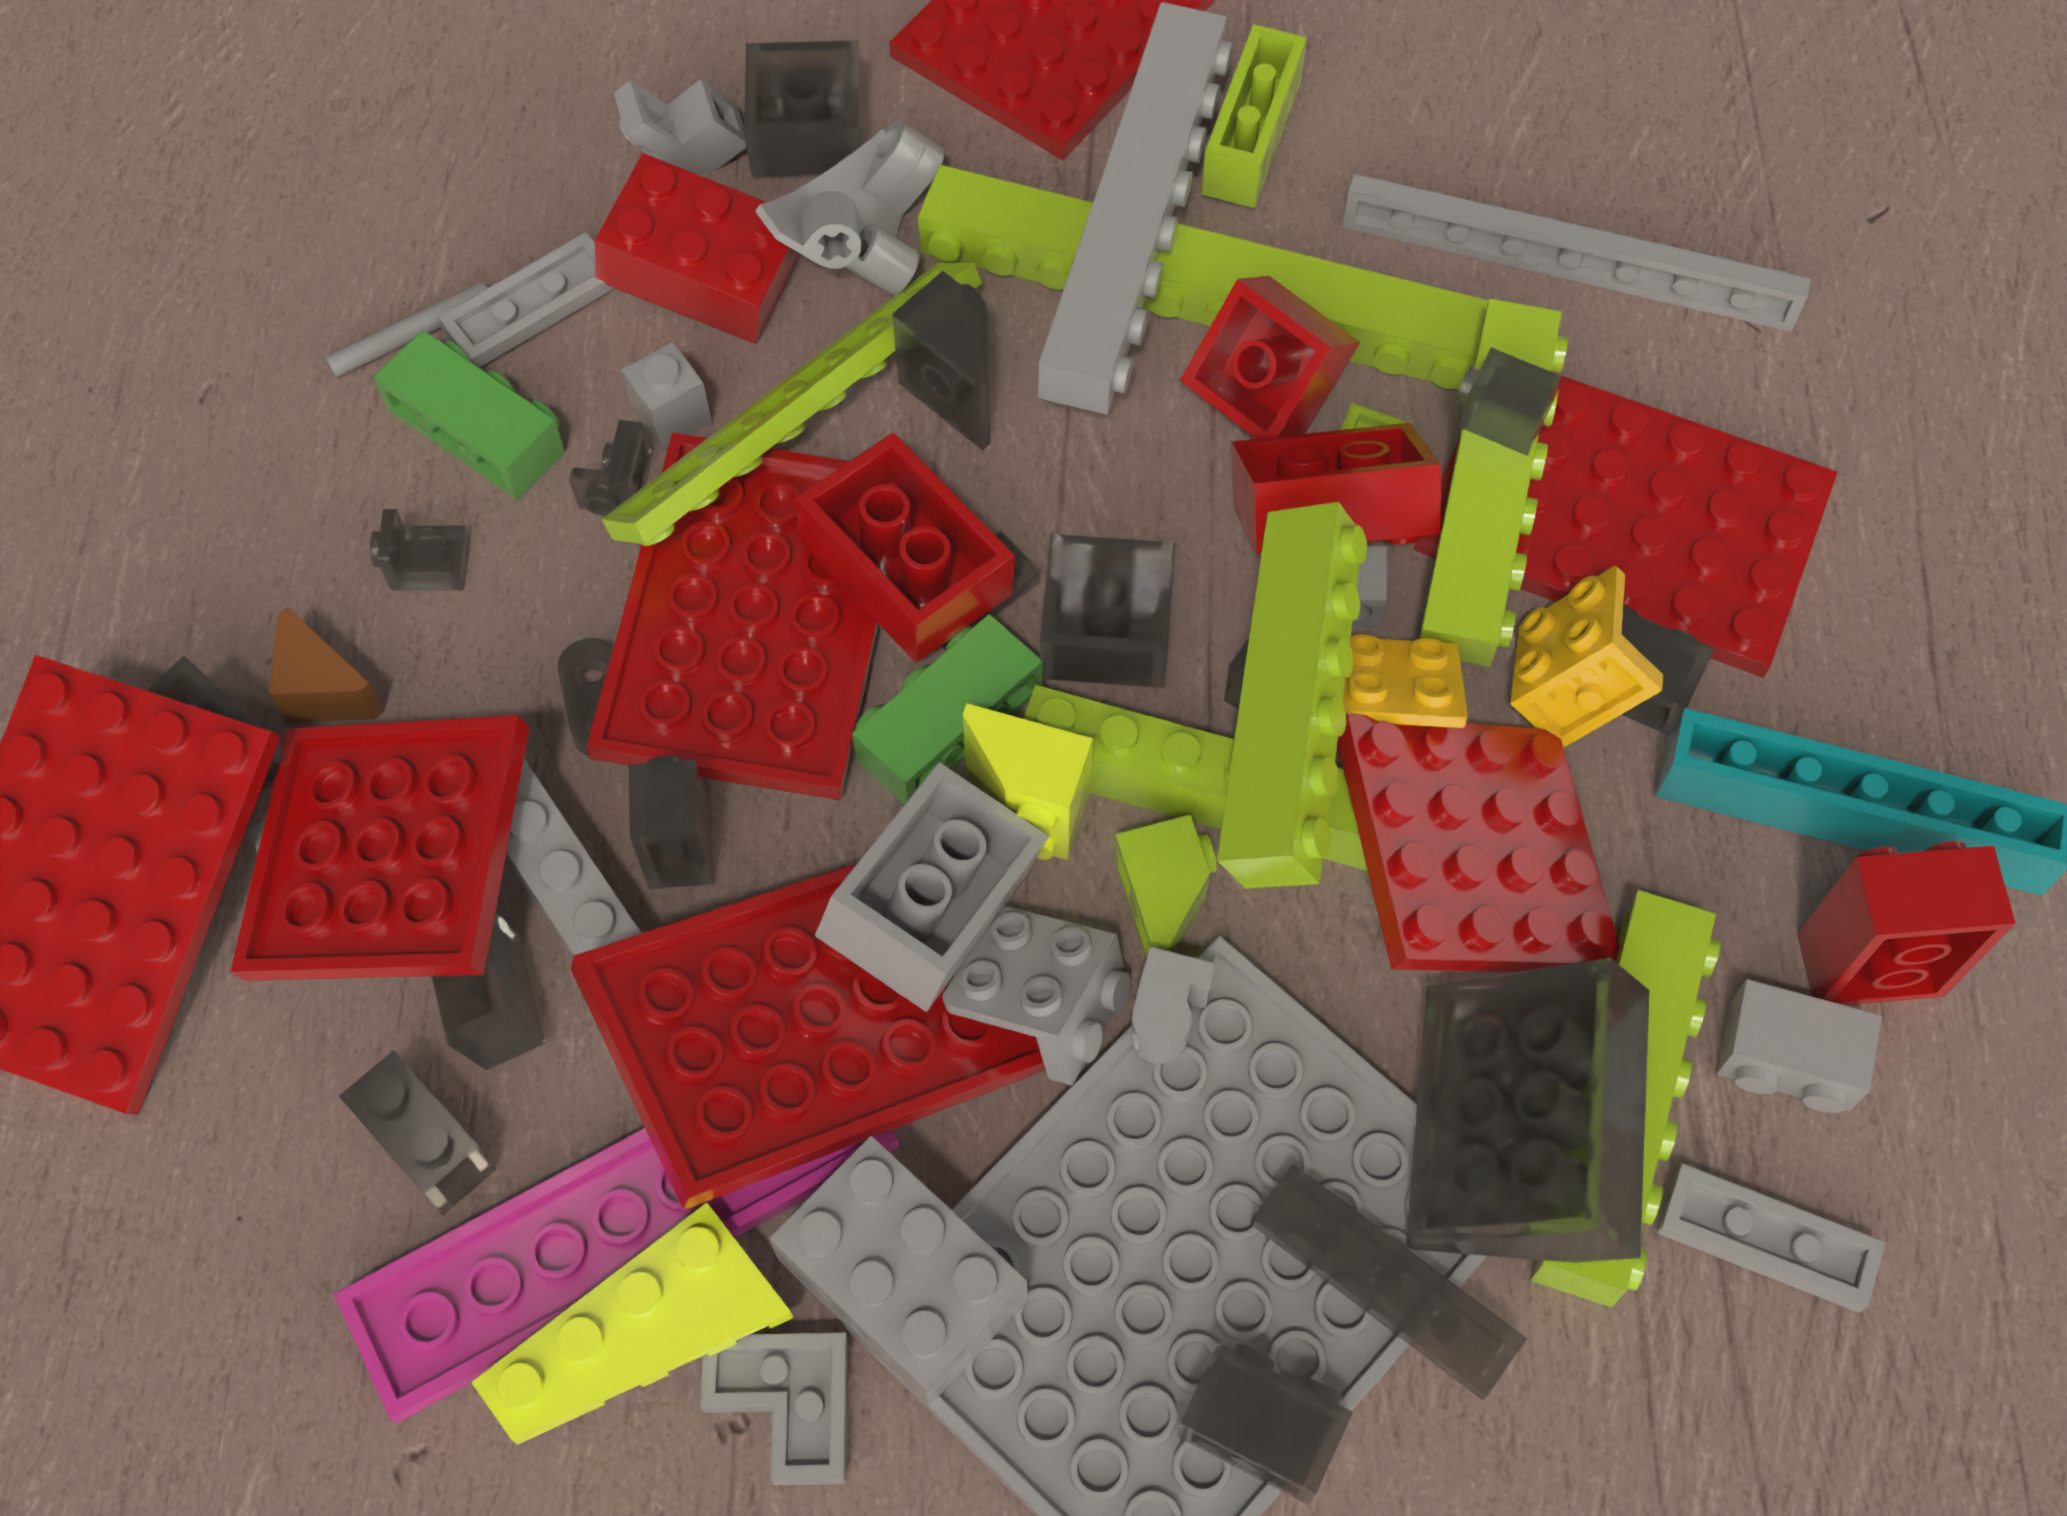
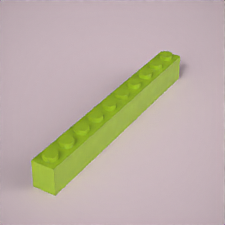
[918,164,1489,392]

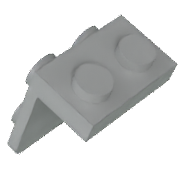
[943,907,1131,1086]

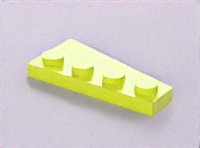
[471,1203,793,1445]

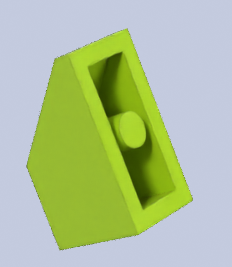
[1114,814,1217,958]

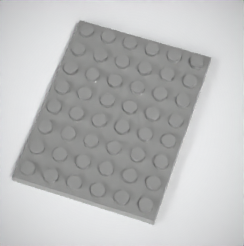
[843,936,1533,1516]

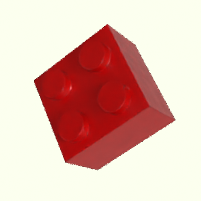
[1179,276,1361,439]

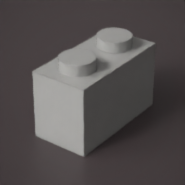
[1716,979,1882,1113]

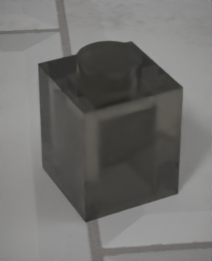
[1455,347,1562,456]

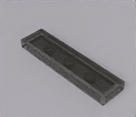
[1250,1164,1528,1400]

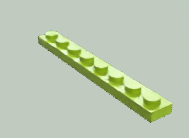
[601,262,982,546]

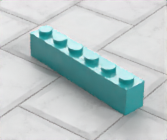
[1655,708,2067,896]

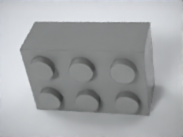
[815,762,1049,1012]
[769,1136,1028,1406]

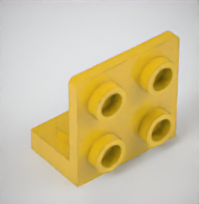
[1510,566,1663,748]
[1343,634,1468,728]

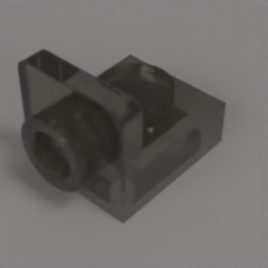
[569,420,653,516]
[370,509,470,591]

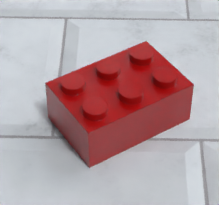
[594,152,800,344]
[1231,423,1441,554]
[795,432,1015,663]
[1797,841,2016,1005]

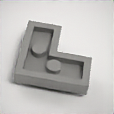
[700,1333,848,1485]

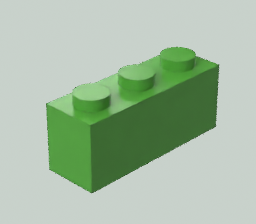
[373,330,566,501]
[852,614,1043,805]

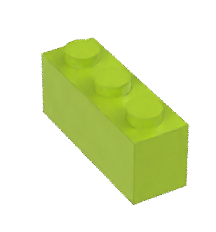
[1201,24,1307,209]

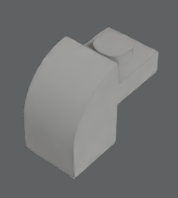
[614,79,750,175]

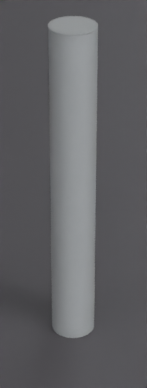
[325,281,487,378]

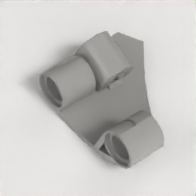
[755,120,944,295]

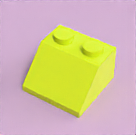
[963,703,1093,860]

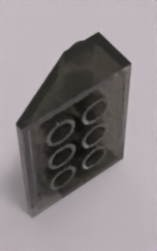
[1406,958,1650,1263]

